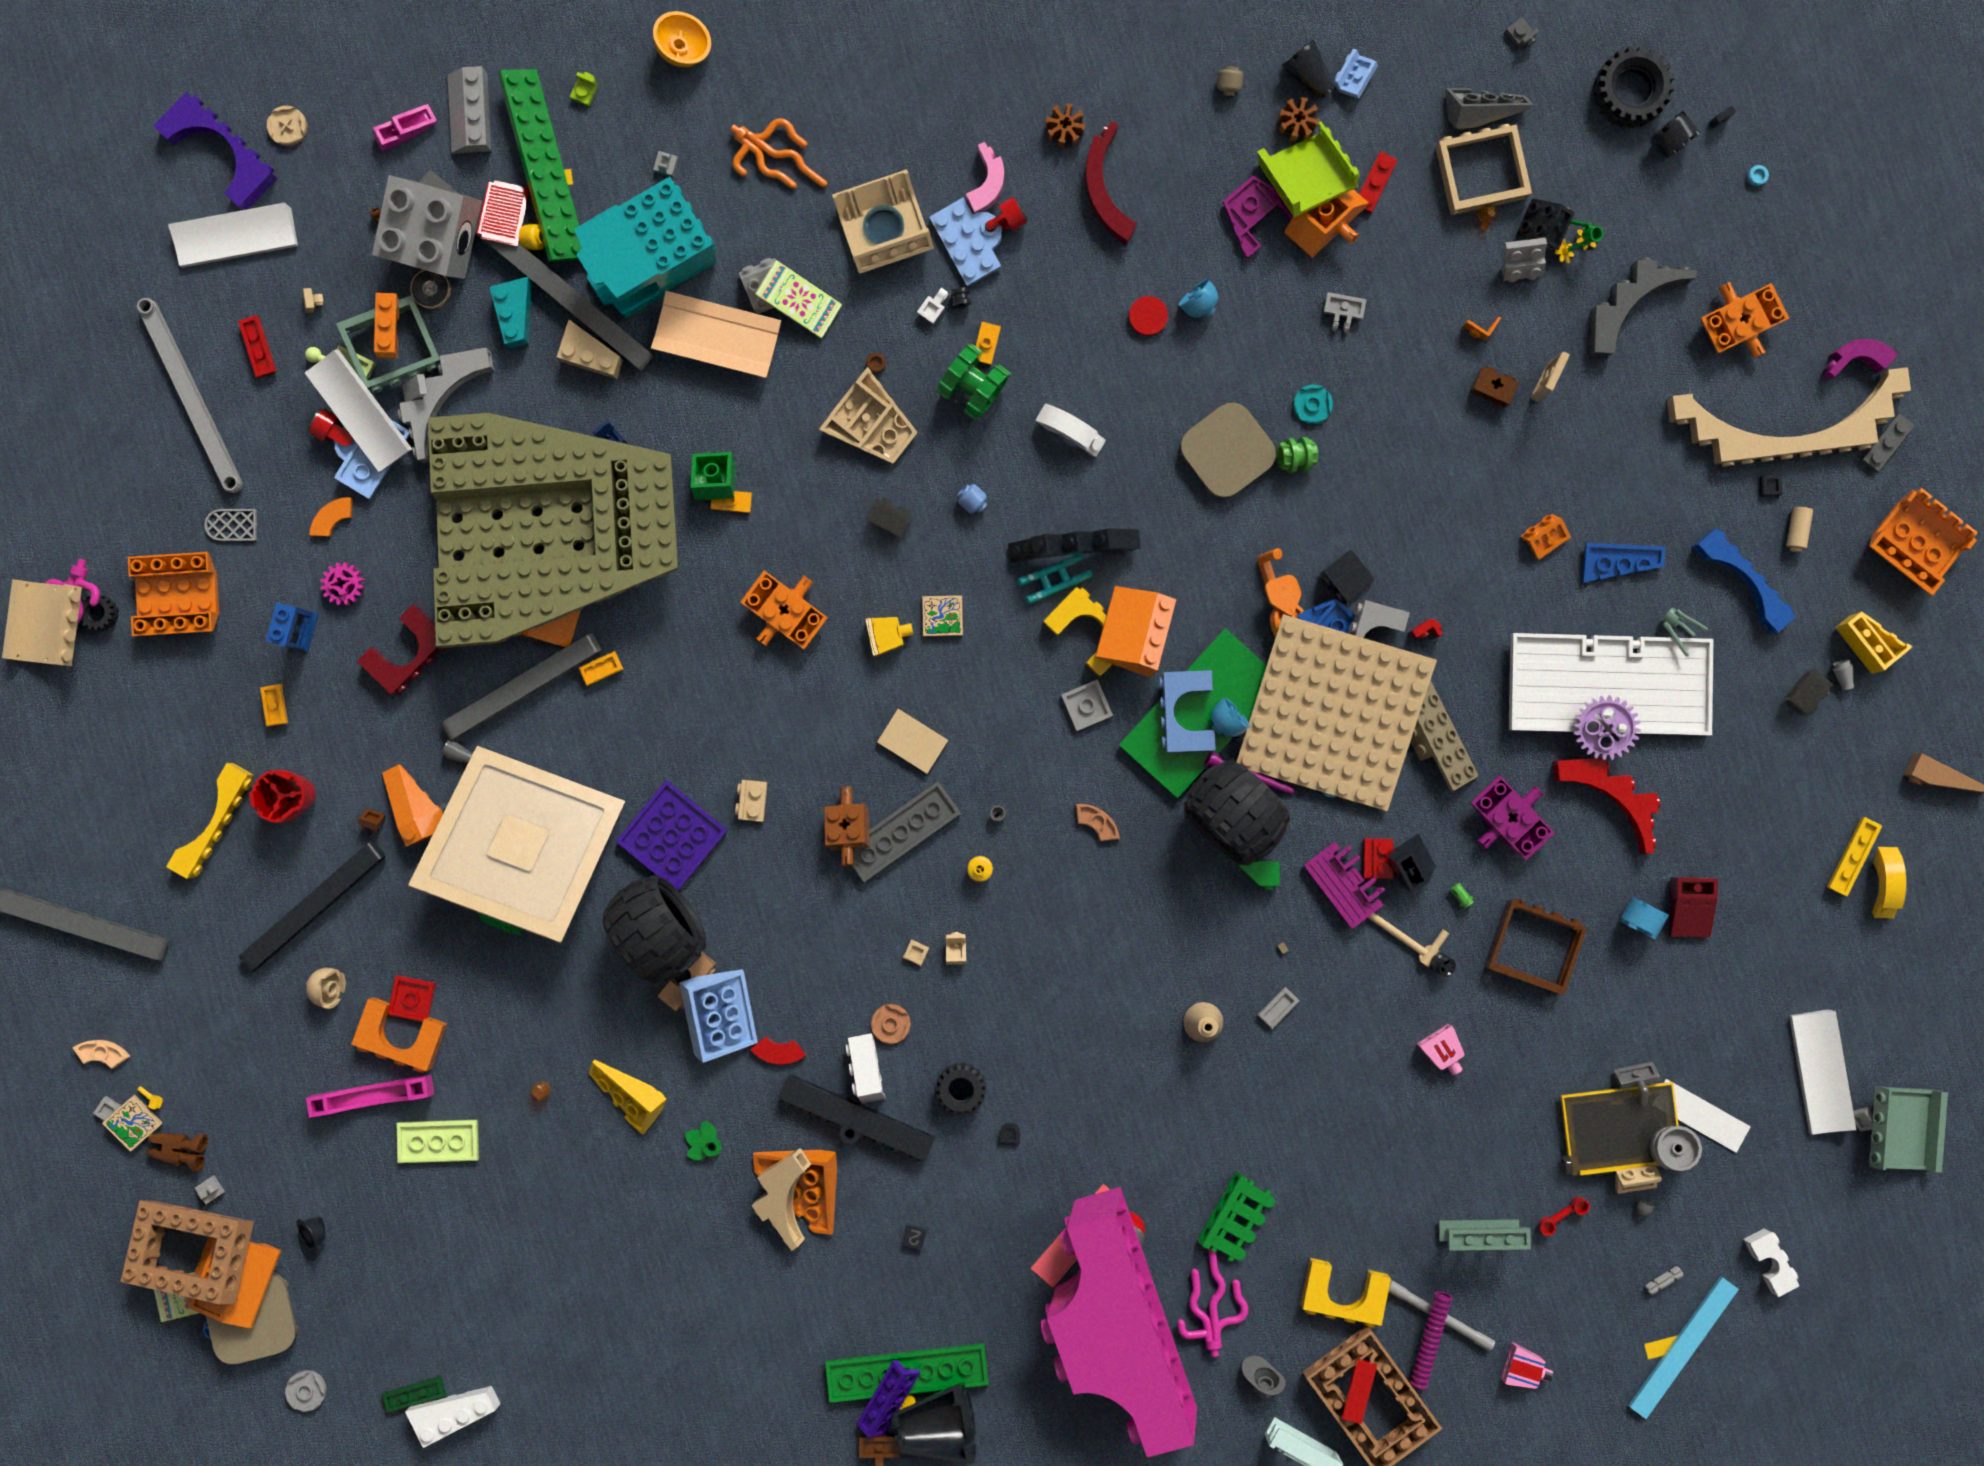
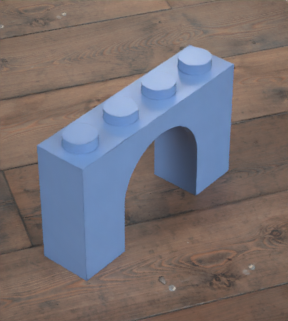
[1159,670,1215,753]

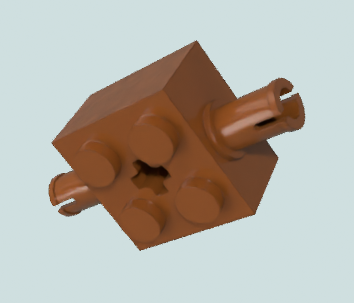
[825,786,870,867]

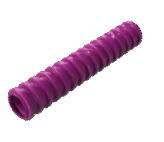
[1410,1291,1452,1389]

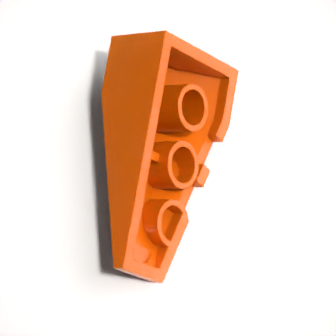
[382,764,443,847]

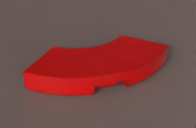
[750,1036,806,1064]

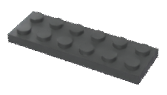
[853,781,961,882]

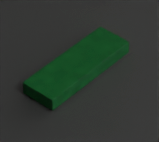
[382,1375,446,1413]

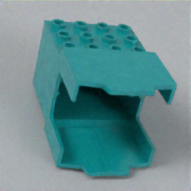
[574,177,716,319]

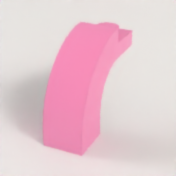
[966,142,1004,214]

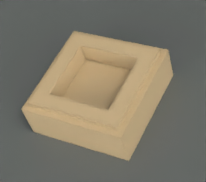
[903,939,929,966]

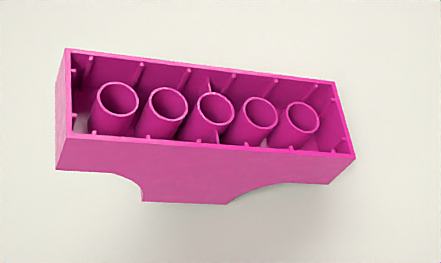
[1041,1187,1197,1457]

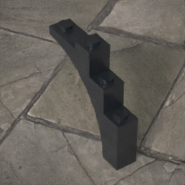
[1008,528,1141,563]

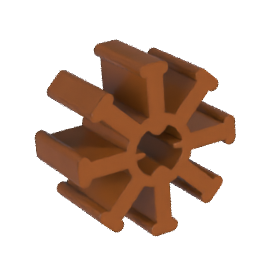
[1277,97,1319,142]
[1045,103,1085,148]

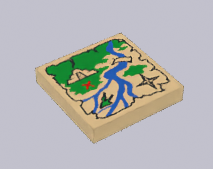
[922,596,963,636]
[102,1094,163,1152]

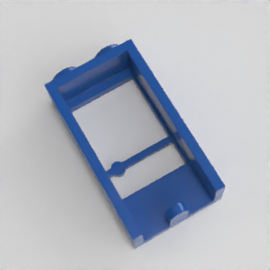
[266,602,319,652]

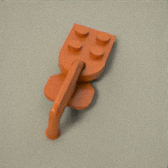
[1258,548,1304,637]

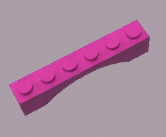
[306,1074,434,1118]

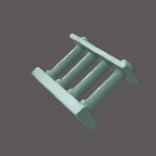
[1439,1219,1531,1251]

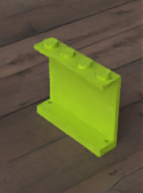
[1257,121,1360,217]

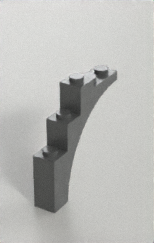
[1589,257,1697,357]

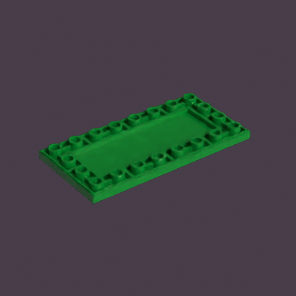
[1119,628,1267,798]

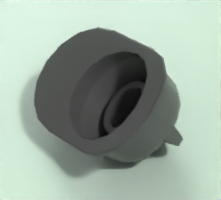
[1242,1356,1286,1398]

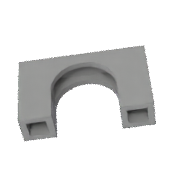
[1348,599,1410,638]

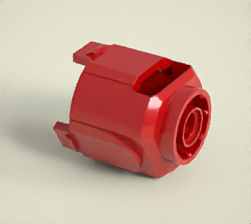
[249,770,316,823]

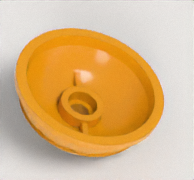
[653,11,711,67]

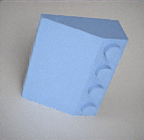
[679,969,758,1063]

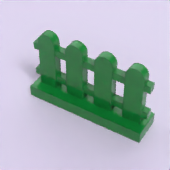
[1197,1171,1275,1262]

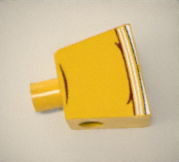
[866,617,914,657]

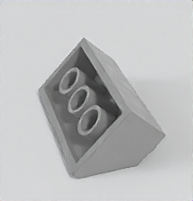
[447,66,492,154]

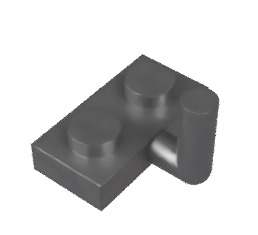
[1614,1062,1660,1107]

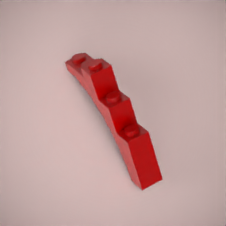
[1553,757,1660,854]

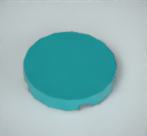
[1293,384,1333,424]

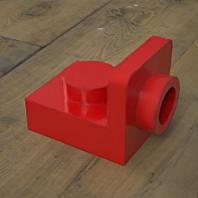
[1408,618,1443,639]

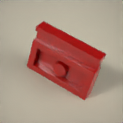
[1363,838,1393,879]

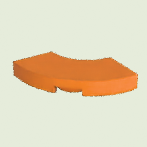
[309,497,353,537]

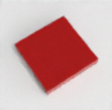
[387,975,436,1022]

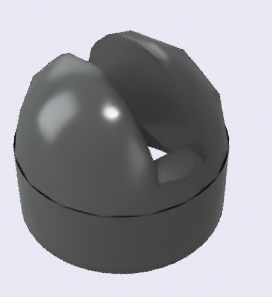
[990,805,1006,822]
[1636,1200,1654,1217]

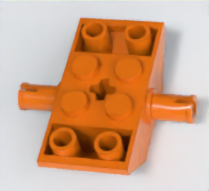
[1284,189,1369,258]
[1700,282,1789,358]
[741,571,828,650]

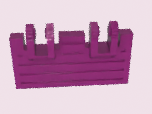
[1303,842,1385,929]

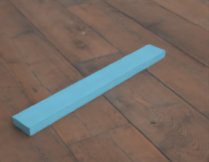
[1628,1276,1739,1419]

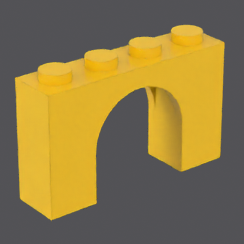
[1043,587,1112,677]
[1300,1258,1391,1327]

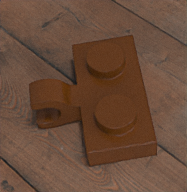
[859,1435,900,1466]

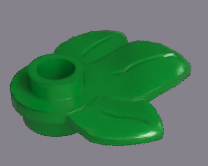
[685,1121,722,1160]

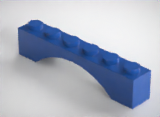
[1692,528,1796,634]

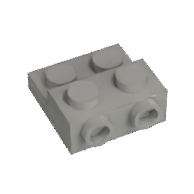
[1501,238,1547,282]

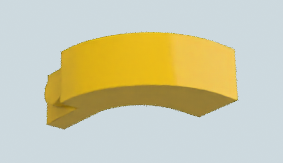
[1872,847,1906,918]

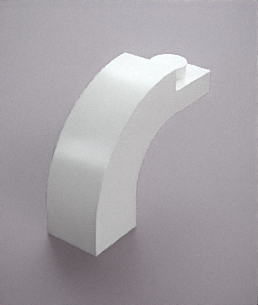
[1035,404,1106,457]

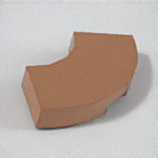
[1076,804,1120,841]

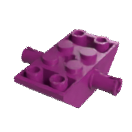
[1470,775,1555,860]

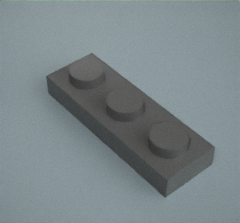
[1860,413,1915,473]

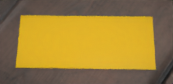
[1644,1335,1678,1360]

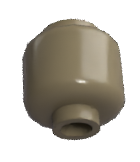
[1217,66,1243,96]

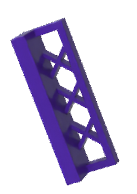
[857,1360,920,1438]

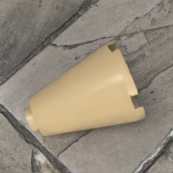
[1183,1002,1223,1042]

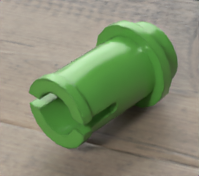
[1450,882,1474,909]

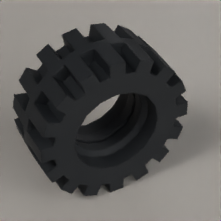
[80,595,119,631]

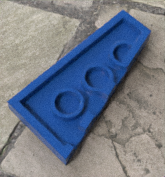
[1582,543,1666,583]

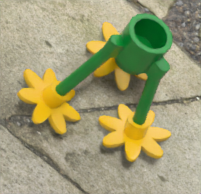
[1554,207,1604,263]

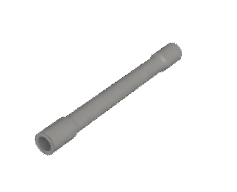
[1388,1280,1495,1352]

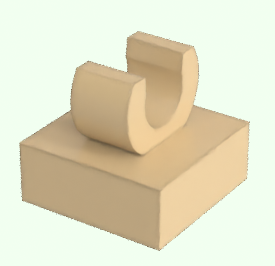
[302,288,324,313]

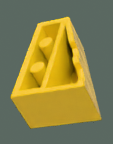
[1835,611,1912,674]

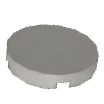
[285,1370,327,1412]

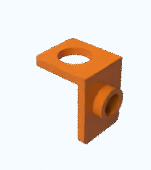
[1463,316,1501,341]

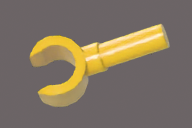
[138,1086,163,1109]

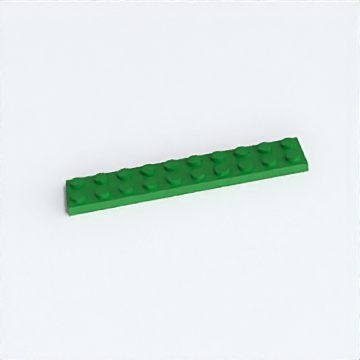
[498,69,582,262]

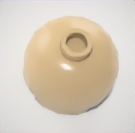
[306,968,346,1009]

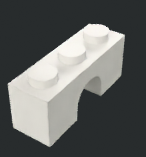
[1743,1229,1799,1297]

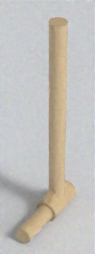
[1368,913,1449,967]

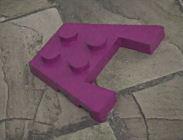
[1223,176,1293,259]

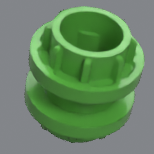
[1276,437,1318,473]

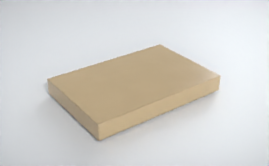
[1531,352,1570,402]
[877,709,948,774]

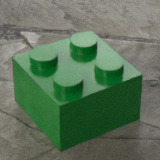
[691,452,736,500]

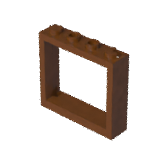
[1484,898,1587,995]

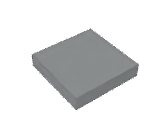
[1061,679,1113,731]

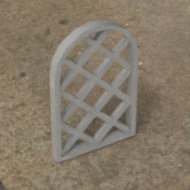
[204,509,257,542]

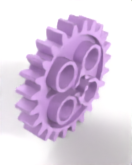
[1573,695,1641,760]

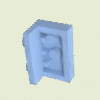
[1335,49,1378,99]

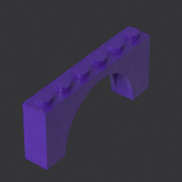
[153,92,278,210]

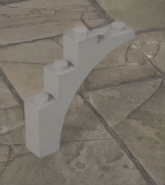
[398,348,494,463]

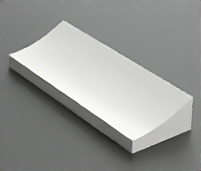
[168,203,298,268]
[305,350,412,472]
[1789,1009,1856,1135]

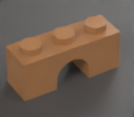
[658,952,716,1011]

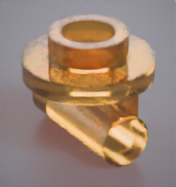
[1477,206,1497,230]

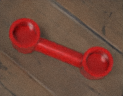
[1539,1197,1590,1236]

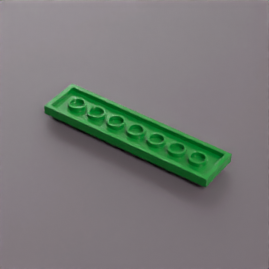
[825,1343,989,1403]

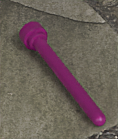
[1205,751,1294,794]

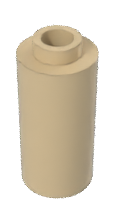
[1786,507,1813,553]

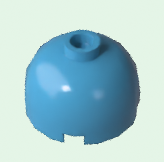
[1179,279,1218,318]
[1211,698,1250,737]

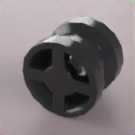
[950,287,971,308]
[1430,953,1456,977]

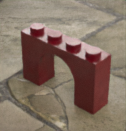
[357,604,446,695]

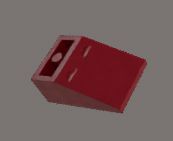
[1670,877,1718,937]

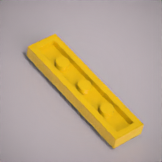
[1827,817,1882,896]

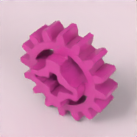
[320,562,365,606]

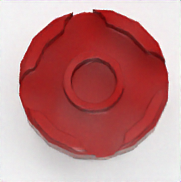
[1129,296,1168,336]

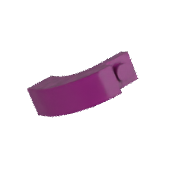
[1822,339,1898,381]

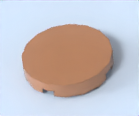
[871,1004,911,1044]

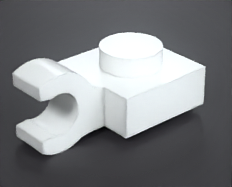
[917,288,948,325]

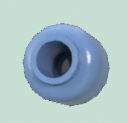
[957,484,987,513]

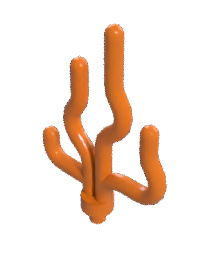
[730,118,827,189]

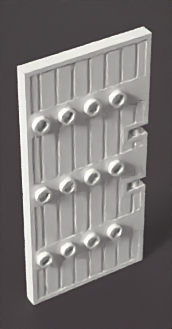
[1509,633,1713,735]

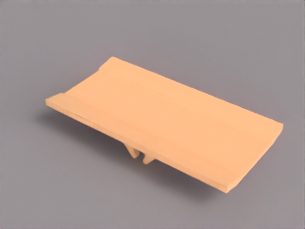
[651,291,781,378]

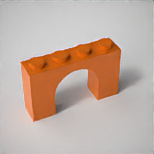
[351,997,448,1073]

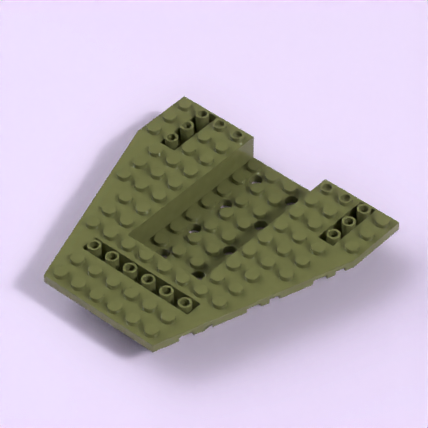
[428,413,679,648]

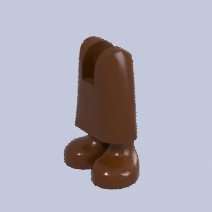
[146,1133,208,1172]

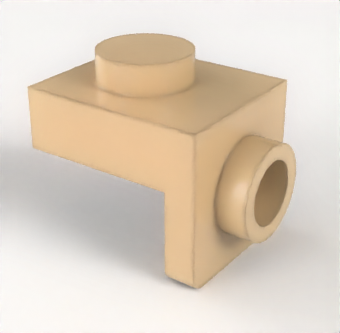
[946,932,966,965]

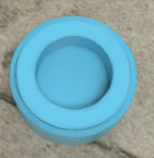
[1747,165,1769,187]

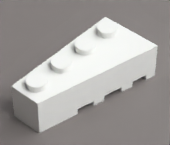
[405,1386,501,1448]

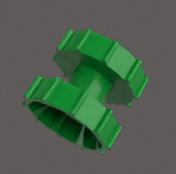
[936,344,1011,421]

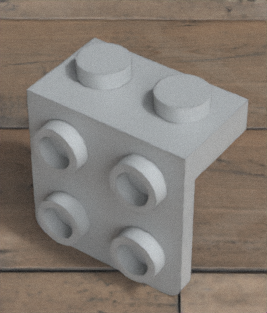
[739,258,776,314]

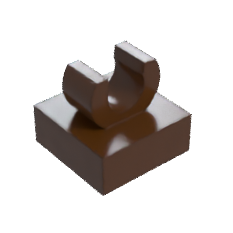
[358,808,386,835]

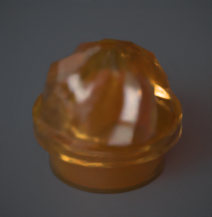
[530,1082,551,1102]

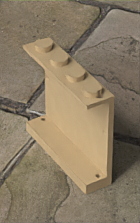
[2,579,82,666]

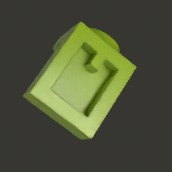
[570,72,599,107]

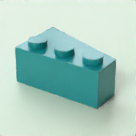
[490,277,533,349]

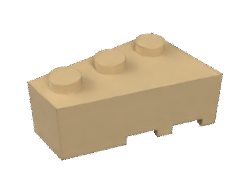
[557,320,623,379]

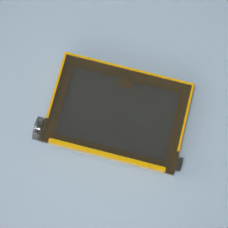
[1560,1082,1678,1176]

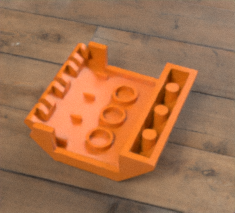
[1869,488,1978,596]

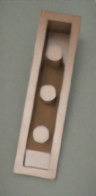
[1903,753,1984,793]

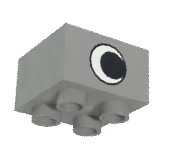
[372,175,482,279]

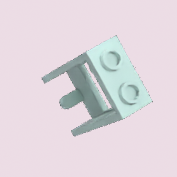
[1264,1417,1343,1466]

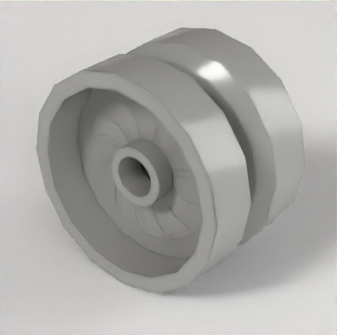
[1650,1126,1702,1171]

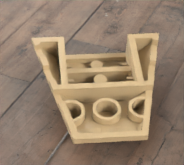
[819,367,918,464]

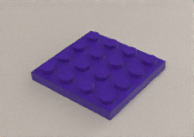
[616,780,728,891]

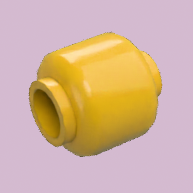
[519,224,545,251]
[967,856,993,882]

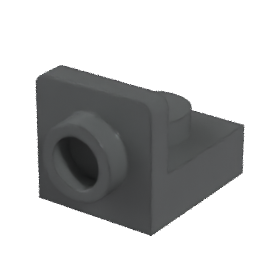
[1505,17,1539,50]

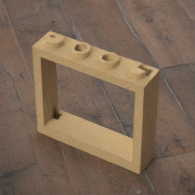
[1435,124,1532,215]

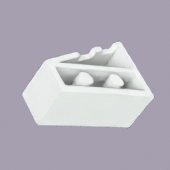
[846,1033,885,1104]

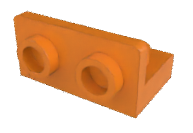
[1521,514,1571,559]

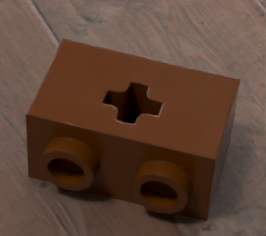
[1469,366,1519,408]

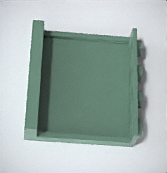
[1869,1086,1948,1173]

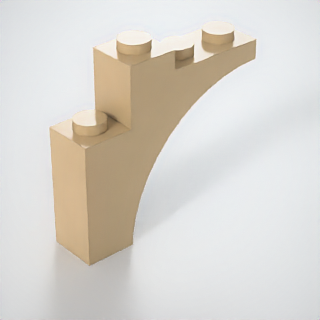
[752,1148,811,1251]

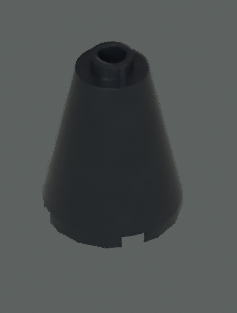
[1282,40,1333,98]

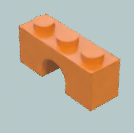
[374,293,400,359]

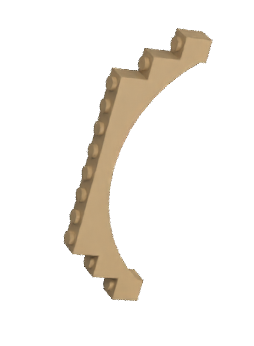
[1667,367,1911,467]

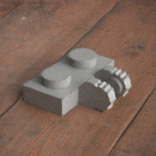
[1323,292,1366,333]

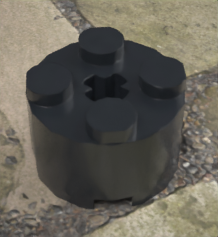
[1651,111,1701,158]

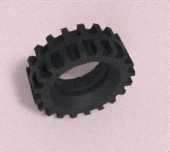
[1593,46,1675,128]

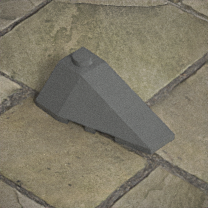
[1445,88,1534,130]

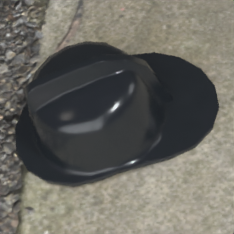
[296,1217,326,1262]

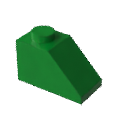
[1237,861,1280,890]

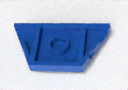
[1296,598,1355,634]

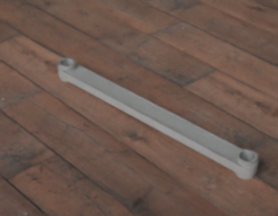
[137,298,243,493]

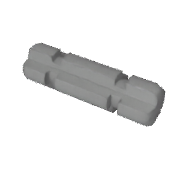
[1645,1267,1684,1295]

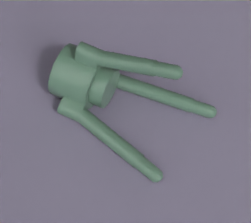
[1662,608,1708,657]

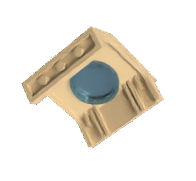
[832,169,934,274]

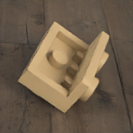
[1615,1165,1662,1194]

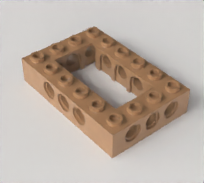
[121,1200,254,1304]
[1303,1325,1442,1466]

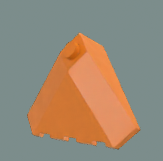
[753,1150,837,1235]

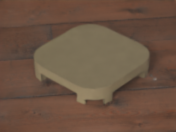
[1180,403,1276,498]
[206,1273,298,1364]

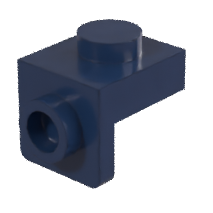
[593,420,628,444]

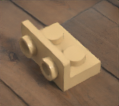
[735,780,768,822]

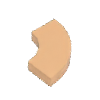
[73,1040,131,1069]

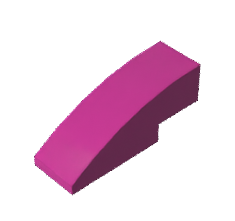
[373,104,437,152]

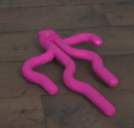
[45,559,100,624]
[1177,1247,1248,1357]

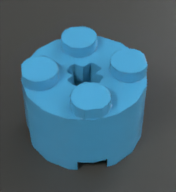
[1620,896,1669,939]

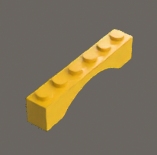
[166,763,254,879]

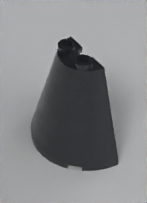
[891,1382,976,1464]

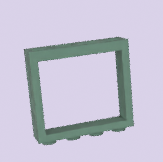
[336,295,441,393]

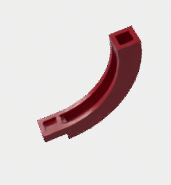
[1085,121,1137,245]

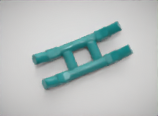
[1017,554,1092,604]

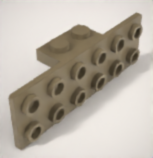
[1410,680,1478,791]

